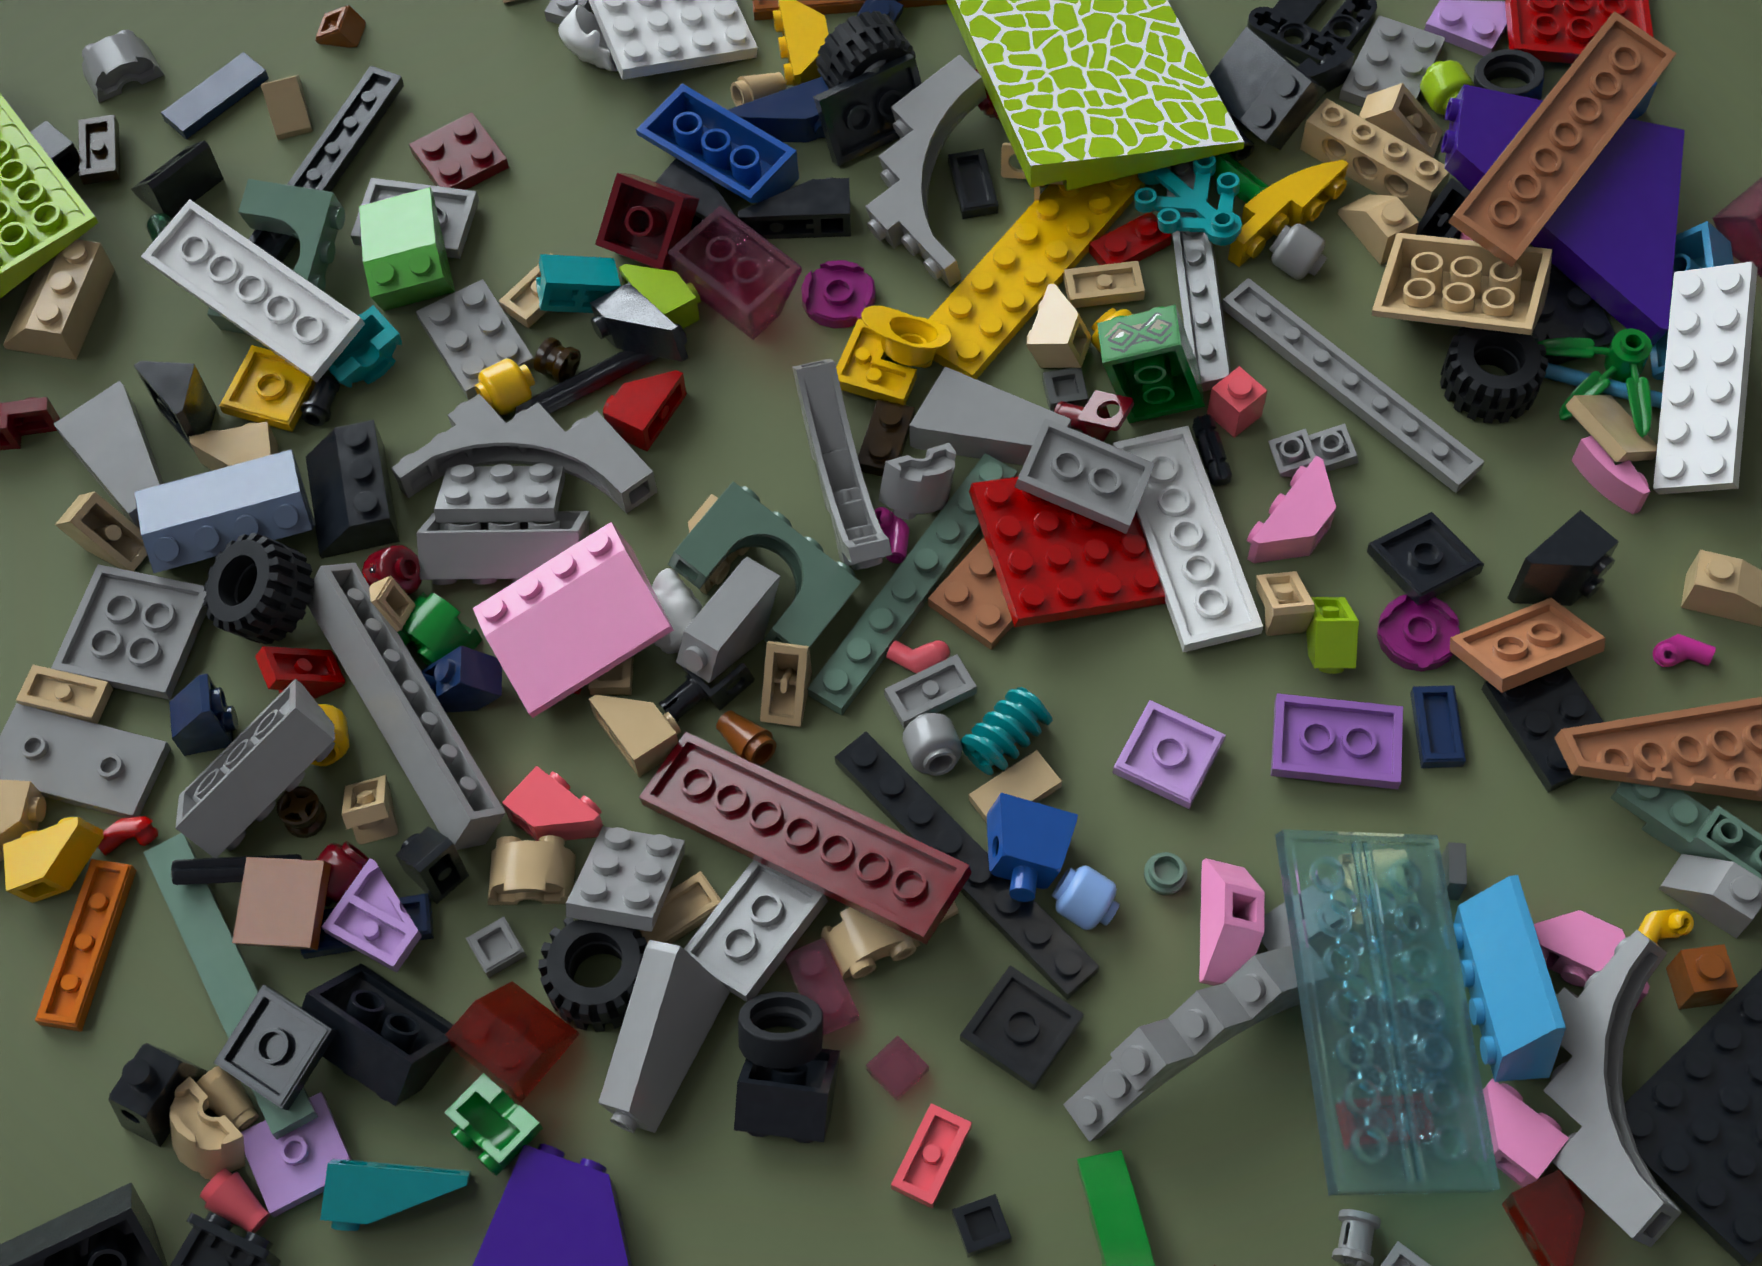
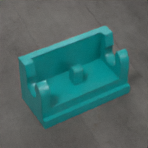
[536,254,621,313]

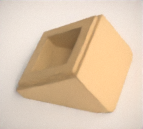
[369,575,415,632]

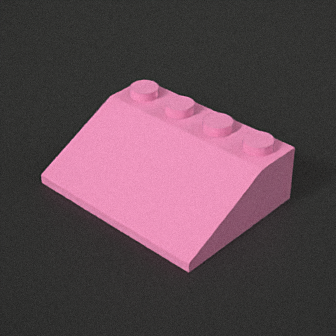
[473,522,674,718]

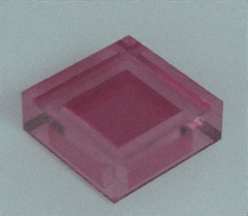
[866,1035,929,1101]

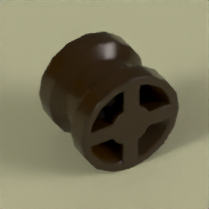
[533,337,581,383]
[277,786,327,838]

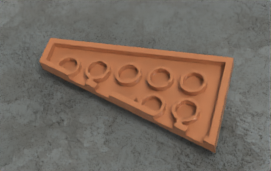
[1555,697,1762,801]

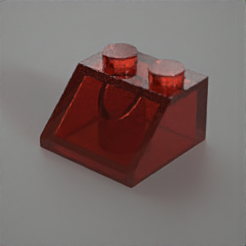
[445,981,579,1103]

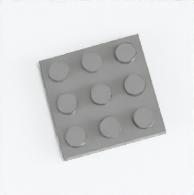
[51,564,208,700]

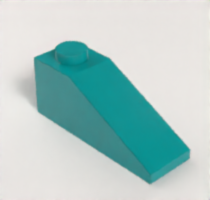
[320,1158,471,1231]

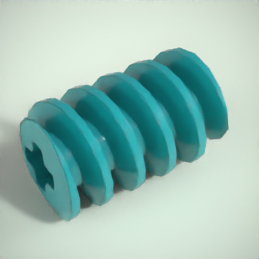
[960,687,1053,775]

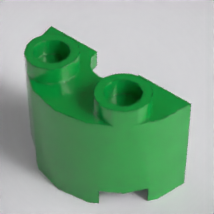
[397,592,483,666]
[444,1073,543,1176]

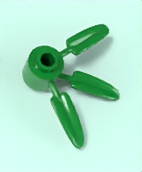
[1538,328,1652,438]

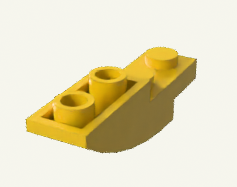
[1228,160,1349,267]

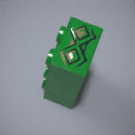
[1097,304,1205,424]

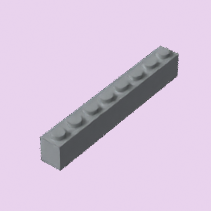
[307,563,506,850]

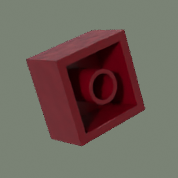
[595,173,700,270]

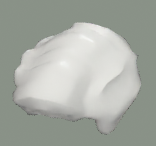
[558,4,618,72]
[652,568,702,654]

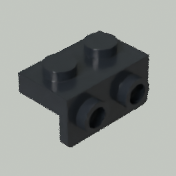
[170,1212,281,1266]

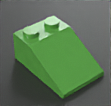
[359,187,455,311]

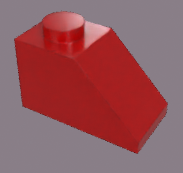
[603,370,687,451]

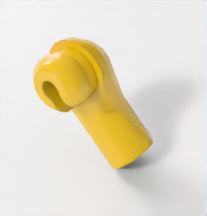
[1638,909,1694,944]

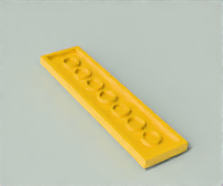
[929,174,1145,379]

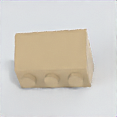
[3,239,115,360]

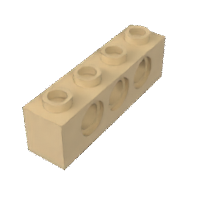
[1300,98,1450,219]

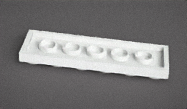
[141,199,365,382]
[1653,262,1758,494]
[1113,426,1263,652]

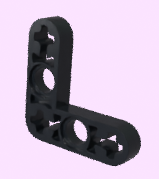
[1247,0,1377,65]

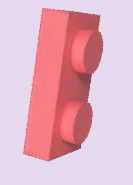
[891,1103,972,1209]

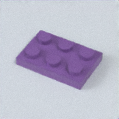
[1271,693,1403,789]

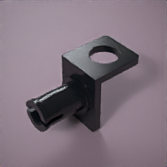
[659,663,755,722]

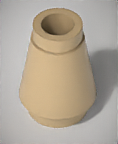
[731,72,786,107]
[196,1066,259,1132]

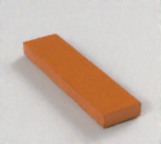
[35,859,137,1032]

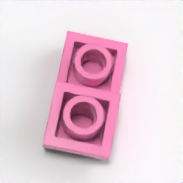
[1571,436,1651,514]

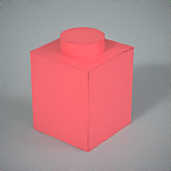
[1207,366,1267,438]

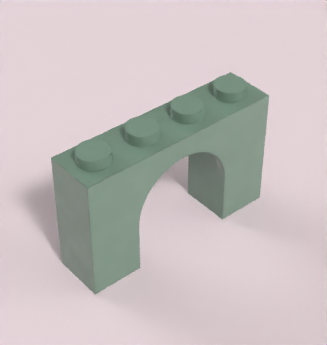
[207,179,345,334]
[668,481,861,648]

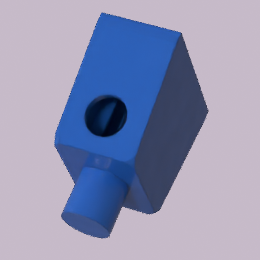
[987,793,1078,902]

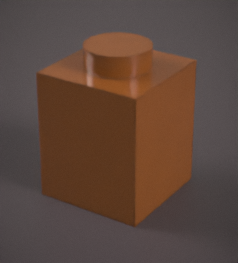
[1666,944,1738,1010]

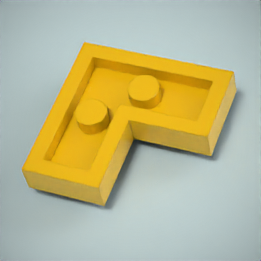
[836,319,917,405]

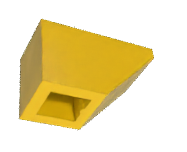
[3,817,104,903]

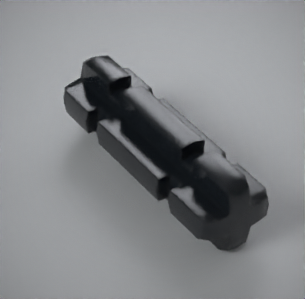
[1192,414,1232,487]

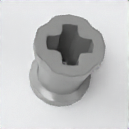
[1332,1209,1381,1266]

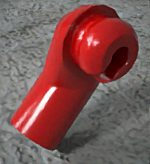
[98,816,159,856]

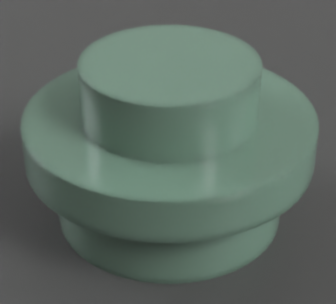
[1144,852,1187,895]

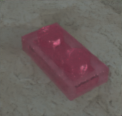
[784,938,860,1036]

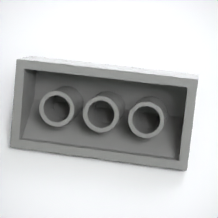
[416,511,590,585]
[175,678,335,858]

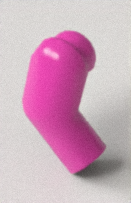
[874,507,910,564]
[1652,634,1716,667]

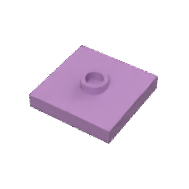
[1113,700,1226,809]
[241,1092,352,1217]

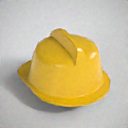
[861,306,951,368]

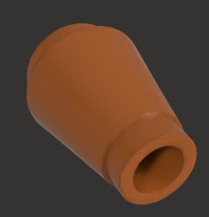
[716,710,776,766]

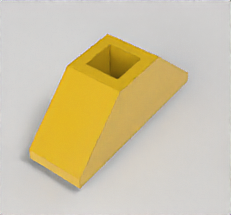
[773,0,829,86]

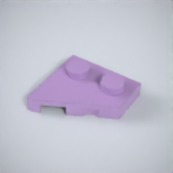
[1424,0,1507,56]
[322,858,422,972]

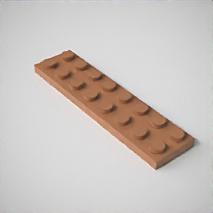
[1448,11,1677,267]

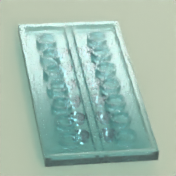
[1275,829,1500,1196]

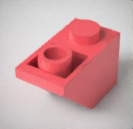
[502,766,603,841]

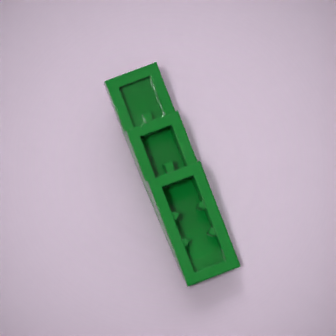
[1077,1150,1155,1266]

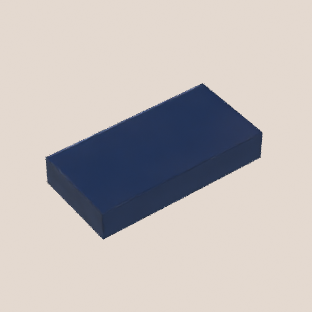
[1410,685,1466,768]

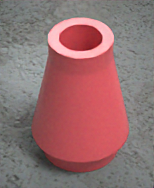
[200,1168,270,1233]

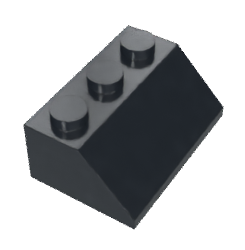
[306,420,400,559]
[302,963,463,1107]
[0,1182,168,1266]

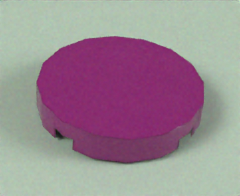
[801,260,876,329]
[1377,594,1460,672]

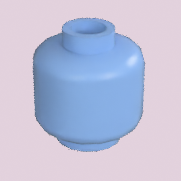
[1052,865,1120,930]

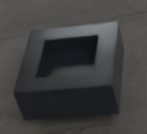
[952,1194,1012,1257]

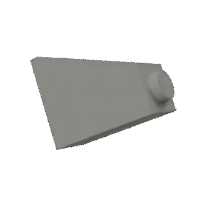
[676,557,781,683]

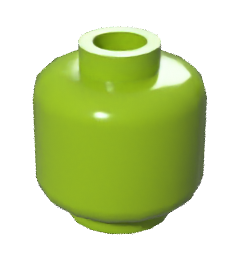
[1420,60,1474,115]

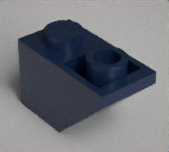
[421,646,502,713]
[169,674,238,756]

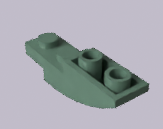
[1610,782,1762,879]

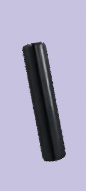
[171,854,303,885]

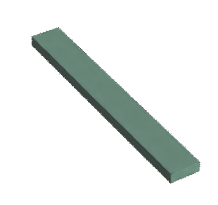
[143,833,318,1139]

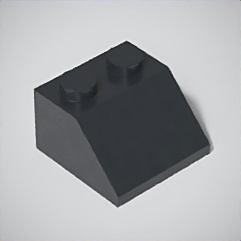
[1507,510,1619,606]
[734,1048,840,1143]

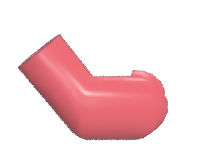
[886,640,950,674]

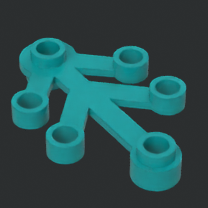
[1134,156,1242,246]

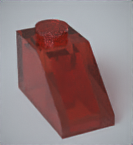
[1501,1169,1585,1266]

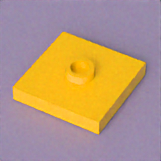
[219,345,315,432]

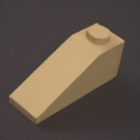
[1681,549,1762,627]

